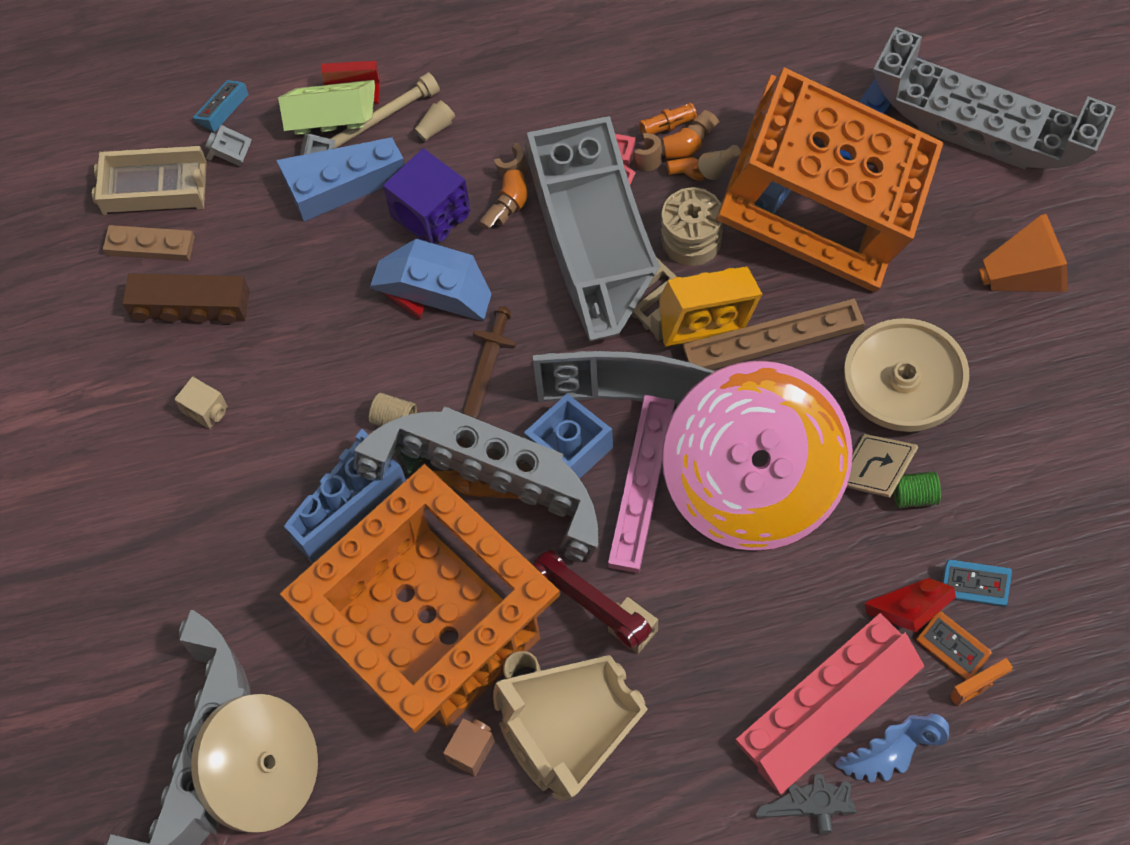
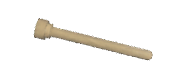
[331,72,440,149]

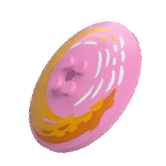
[662,361,853,550]

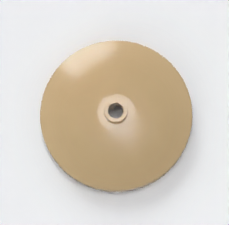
[844,318,969,432]
[191,694,318,832]

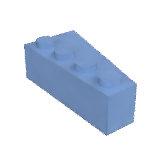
[276,137,405,222]
[284,429,406,563]

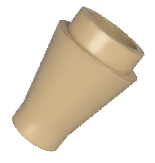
[414,100,456,142]

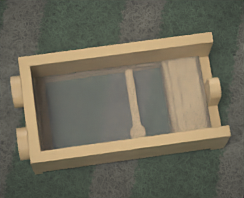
[92,146,207,215]

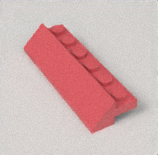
[735,613,924,796]

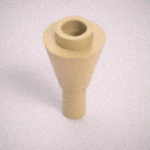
[698,145,741,180]

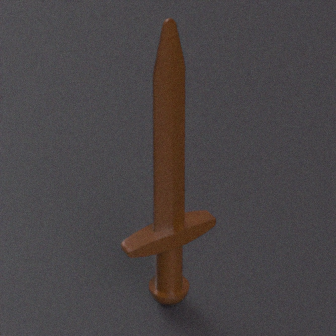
[464,306,516,419]

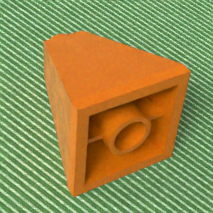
[978,214,1068,292]

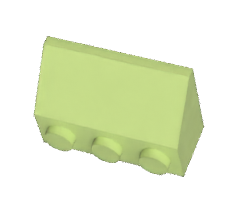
[278,80,375,134]

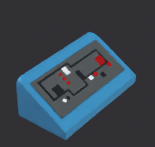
[192,80,249,132]
[942,560,1012,607]

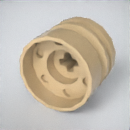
[661,187,723,266]

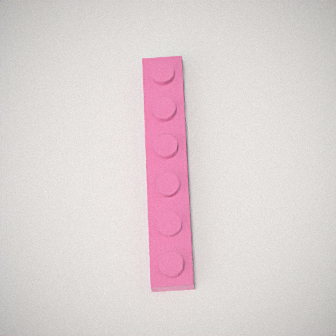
[608,395,675,573]

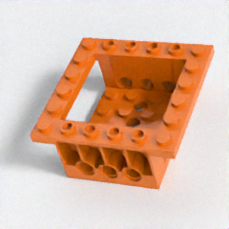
[716,67,944,293]
[280,464,560,733]

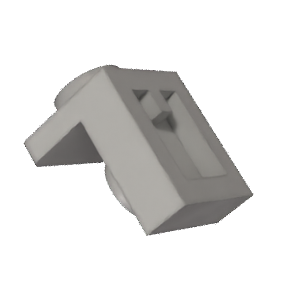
[204,125,252,166]

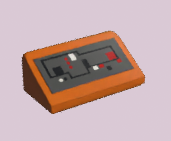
[916,611,992,681]

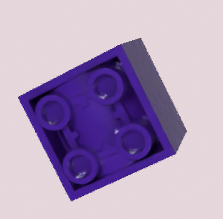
[383,148,471,244]

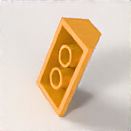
[659,266,762,346]

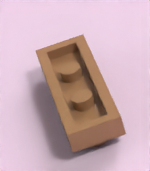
[103,225,195,261]

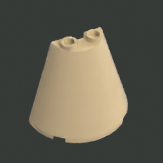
[493,655,648,801]

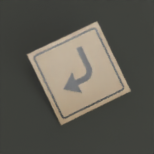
[846,434,919,498]

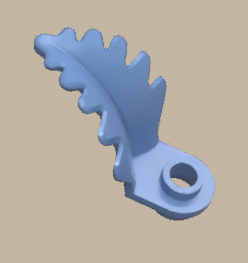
[835,713,949,783]

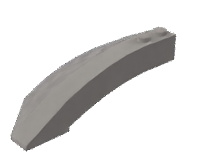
[524,116,661,341]
[533,351,715,407]

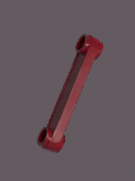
[532,549,652,650]

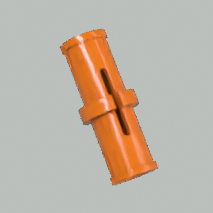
[639,102,697,136]

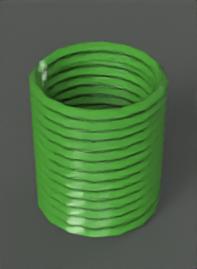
[894,471,941,508]

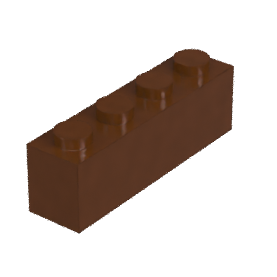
[123,273,250,323]

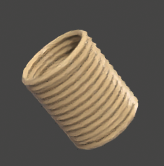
[369,393,417,427]
[503,651,541,679]

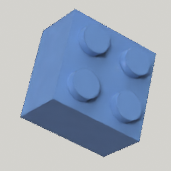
[524,394,613,479]

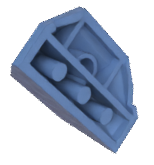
[370,239,492,322]

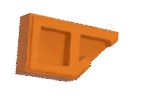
[950,658,1013,706]

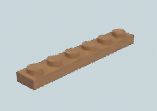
[683,298,865,370]

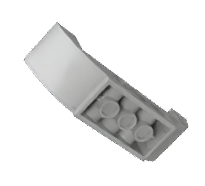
[873,27,1116,170]
[353,406,598,563]
[104,610,251,845]

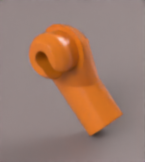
[666,157,706,181]

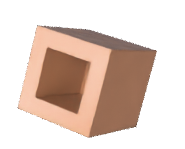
[443,718,495,776]

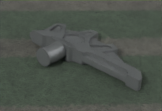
[756,774,857,835]

